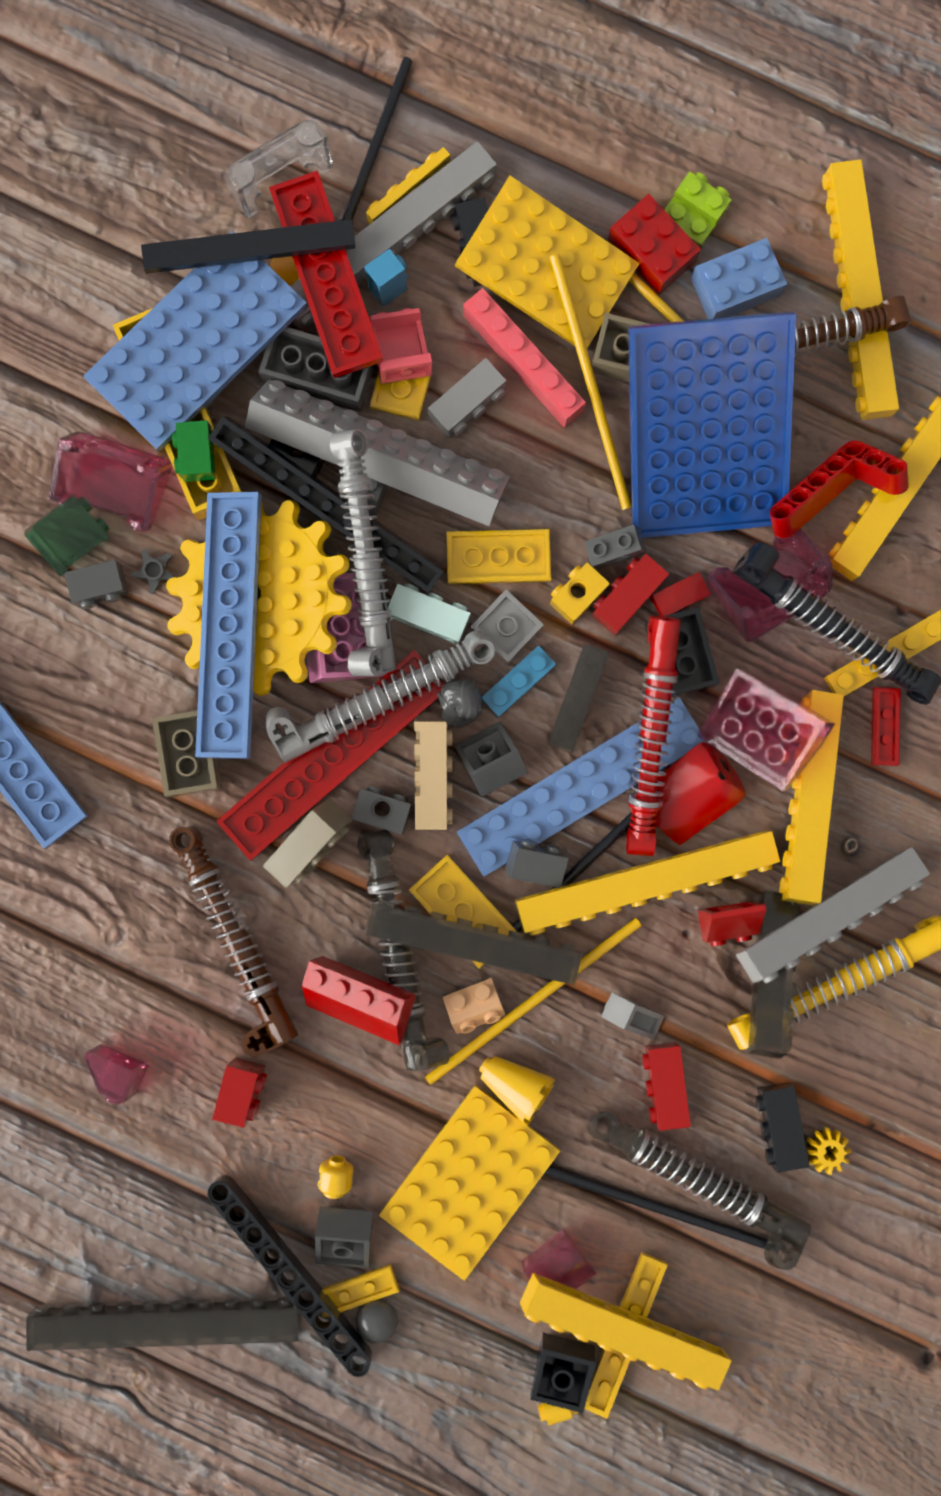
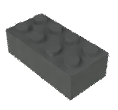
[259,327,376,412]

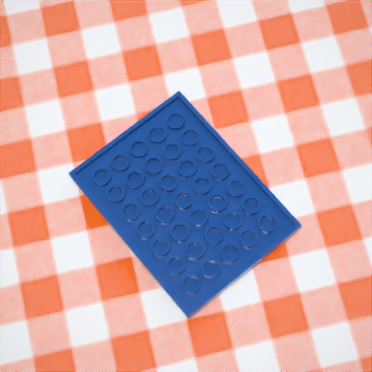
[628,312,796,538]

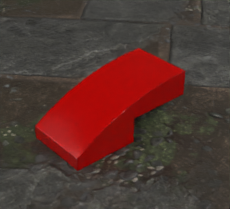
[650,572,711,616]

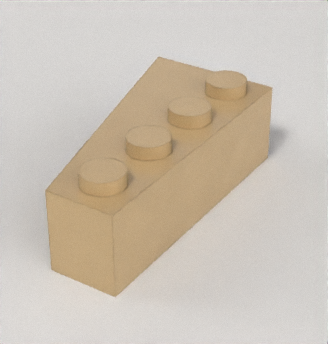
[414,722,452,830]

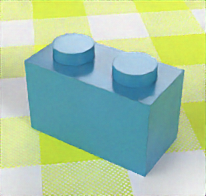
[364,248,408,307]

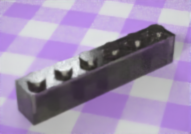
[748,891,800,1059]

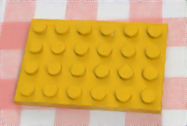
[455,176,639,348]
[379,1085,560,1281]

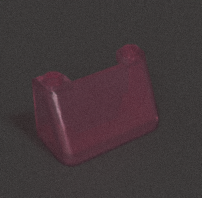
[48,432,172,532]
[707,529,832,642]

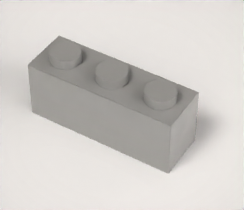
[428,358,506,439]

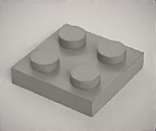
[470,589,544,663]

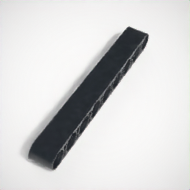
[207,1175,373,1377]

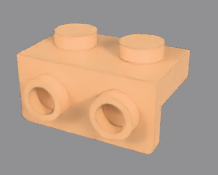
[442,978,505,1034]

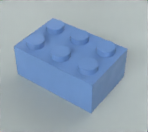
[691,238,787,319]

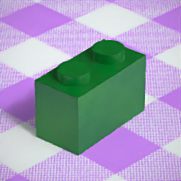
[172,420,216,482]

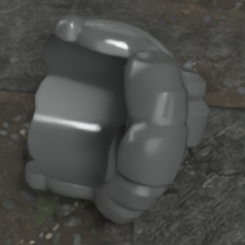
[437,678,482,728]

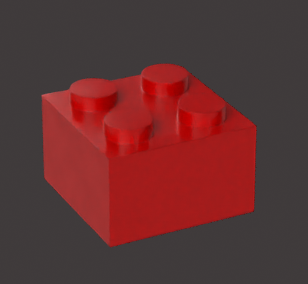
[212,1058,268,1128]

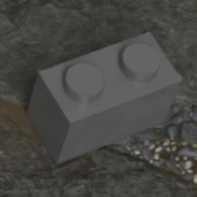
[64,560,129,609]
[505,839,569,888]

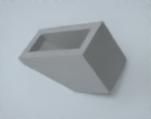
[601,993,664,1040]

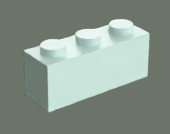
[388,583,471,644]

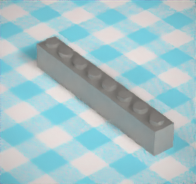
[736,847,930,984]

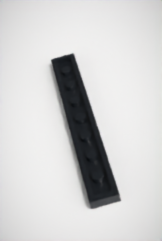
[141,219,356,274]

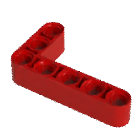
[770,440,909,538]

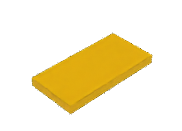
[446,529,551,584]
[409,855,518,968]

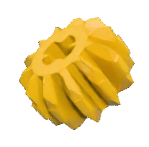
[806,1127,852,1175]

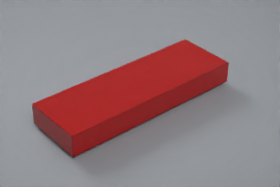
[871,687,901,766]

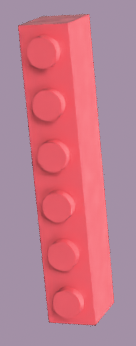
[463,288,586,428]

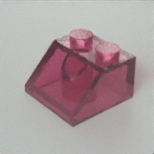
[84,1044,149,1104]
[522,1229,596,1289]

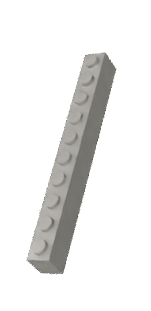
[290,141,497,330]

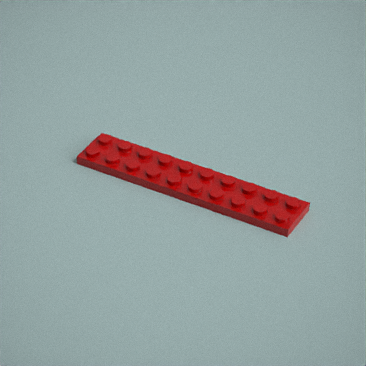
[216,649,445,861]

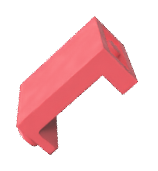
[369,308,432,384]

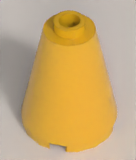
[479,1056,556,1126]

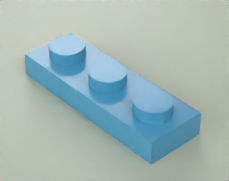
[481,646,556,718]

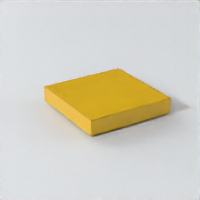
[370,372,431,421]

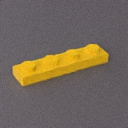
[366,147,450,225]

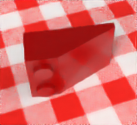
[697,901,766,946]

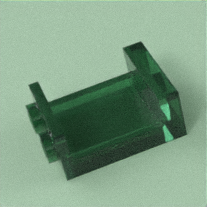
[24,493,110,576]

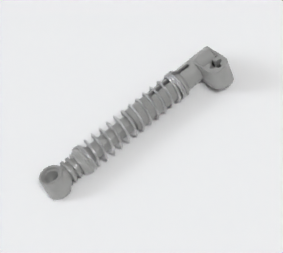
[330,429,397,677]
[264,630,495,763]

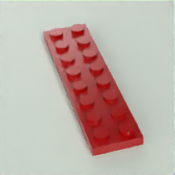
[269,170,384,378]

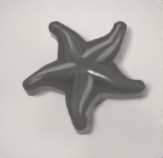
[131,549,174,594]

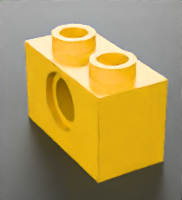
[550,562,610,625]

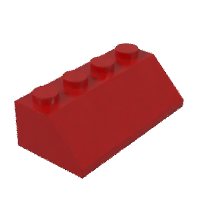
[302,956,417,1045]

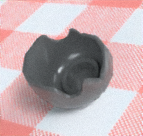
[355,1299,398,1344]

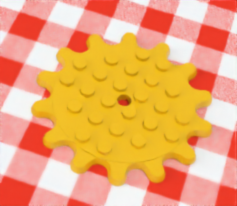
[166,500,352,696]

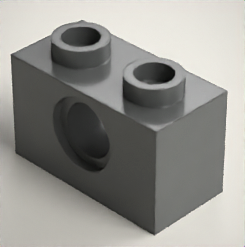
[584,524,647,569]
[352,786,412,835]

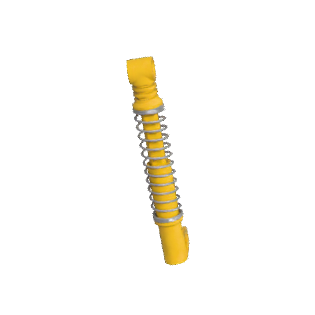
[727,915,941,1050]

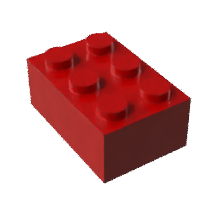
[608,194,701,295]

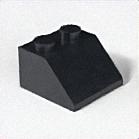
[530,1333,596,1413]

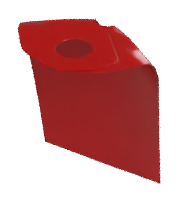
[655,742,746,846]

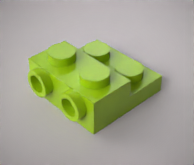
[664,171,732,248]

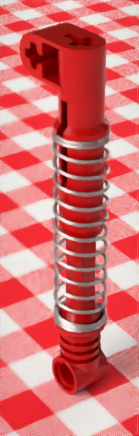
[626,615,681,857]

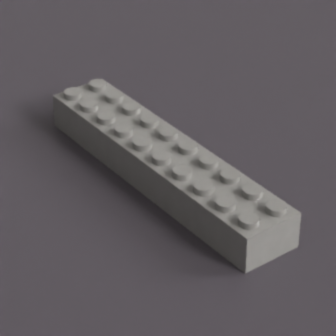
[245,379,510,526]

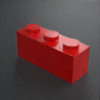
[592,554,669,636]
[642,1042,691,1131]

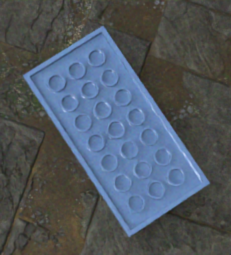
[83,231,308,452]

